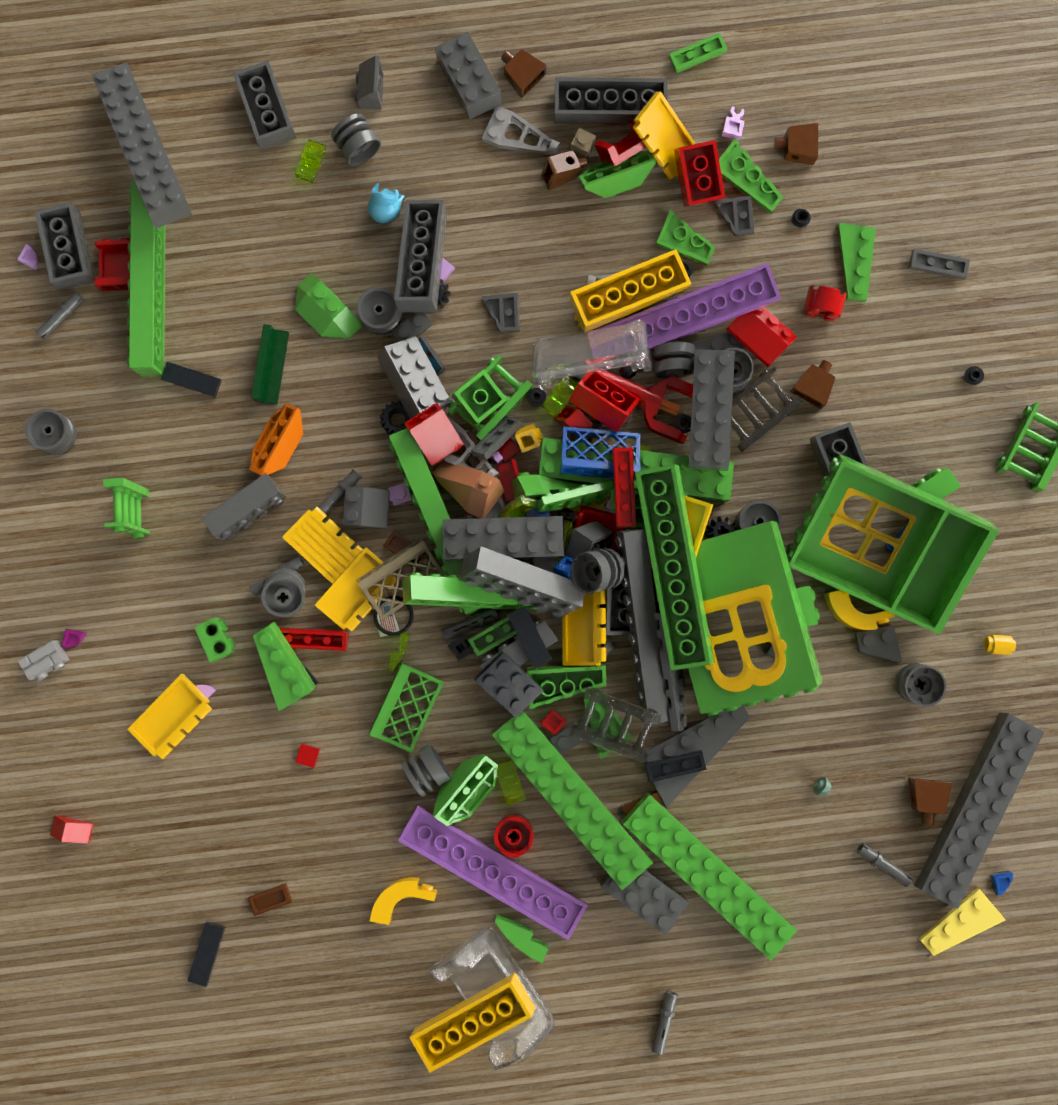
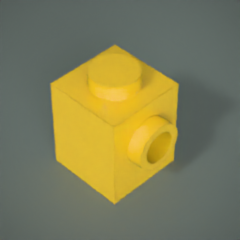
[515,423,543,453]

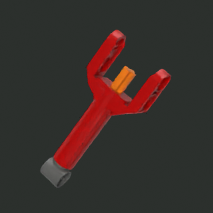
[571,359,693,444]

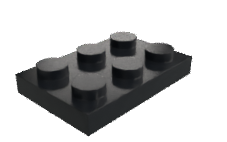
[474,651,543,718]

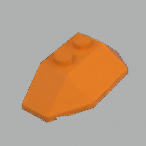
[249,403,303,476]

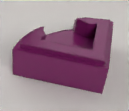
[61,629,86,648]

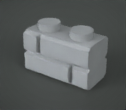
[18,640,69,681]

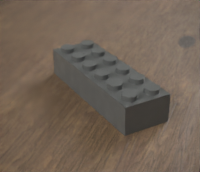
[554,77,668,124]
[394,200,447,312]
[689,349,735,471]
[443,516,564,561]
[459,546,584,617]

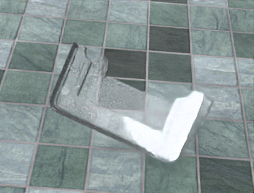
[532,319,653,389]
[428,927,554,1070]

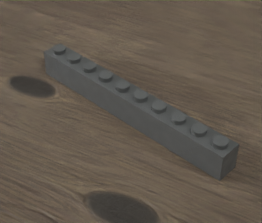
[615,527,670,725]

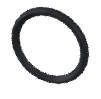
[373,595,414,636]

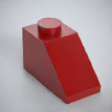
[554,405,593,437]

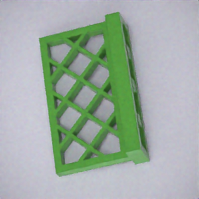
[369,662,444,753]

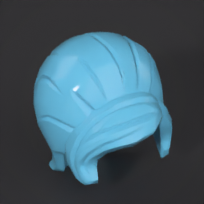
[367,183,405,224]

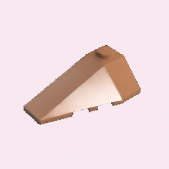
[432,461,504,519]

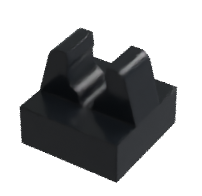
[448,635,474,661]

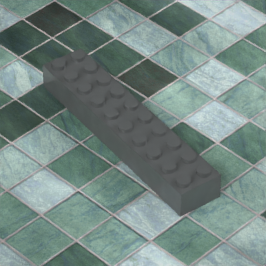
[91,62,192,228]
[914,712,1044,909]

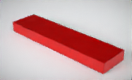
[612,447,636,528]

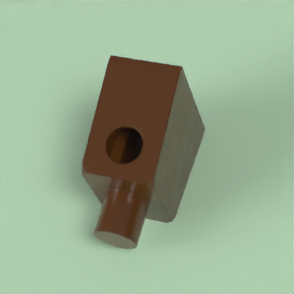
[501,50,546,98]
[774,123,818,165]
[541,151,587,190]
[790,360,835,409]
[909,778,952,825]

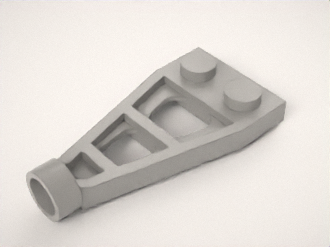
[482,106,560,156]
[442,418,500,478]

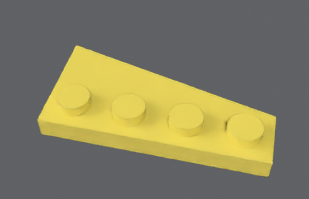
[918,888,1005,956]

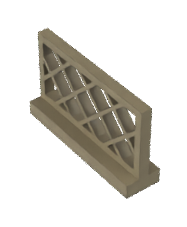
[356,538,445,620]

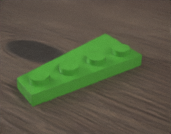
[719,138,783,214]
[837,223,876,302]
[536,480,614,513]

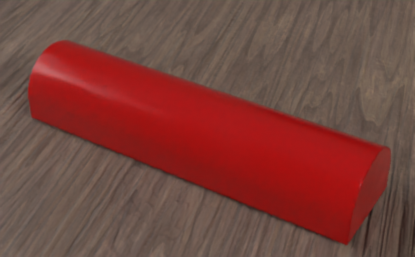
[279,627,349,651]

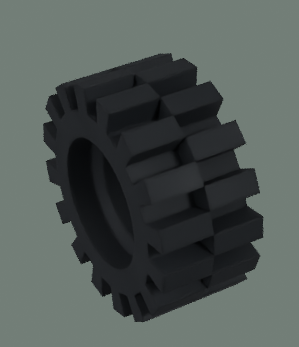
[380,401,410,435]

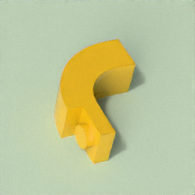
[824,590,895,630]
[370,877,437,925]

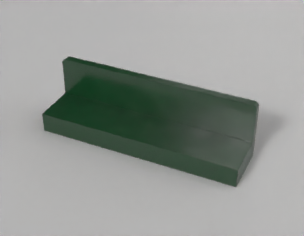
[251,324,289,405]

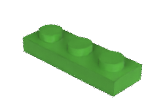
[668,33,727,73]

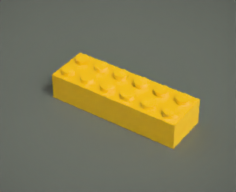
[569,249,692,333]
[409,973,535,1073]

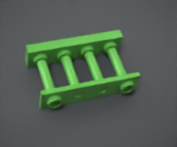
[448,355,533,442]
[996,402,1058,493]
[103,478,150,538]

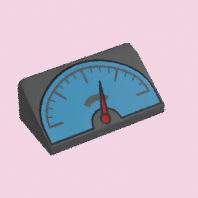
[418,336,446,376]

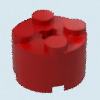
[803,285,847,322]
[494,814,534,857]

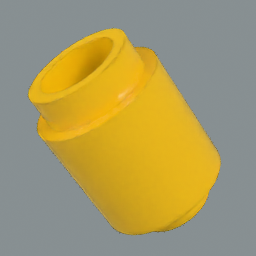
[984,635,1016,655]

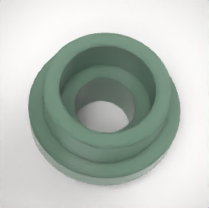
[813,777,831,796]

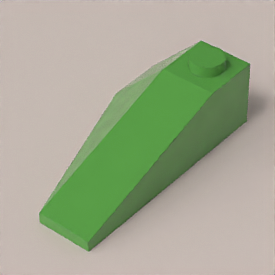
[512,472,581,503]

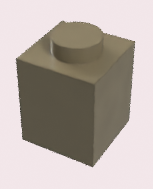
[570,128,596,160]

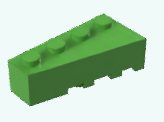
[253,621,316,711]
[527,663,607,709]

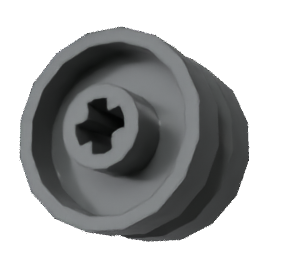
[358,288,402,335]
[653,342,695,378]
[25,409,77,455]
[735,500,782,530]
[261,568,306,617]

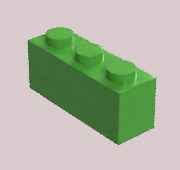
[468,617,517,657]

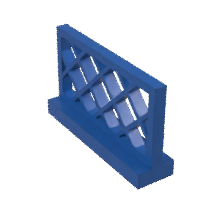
[560,426,641,481]

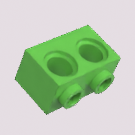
[194,617,236,662]

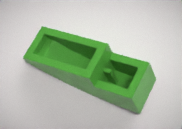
[495,914,548,963]

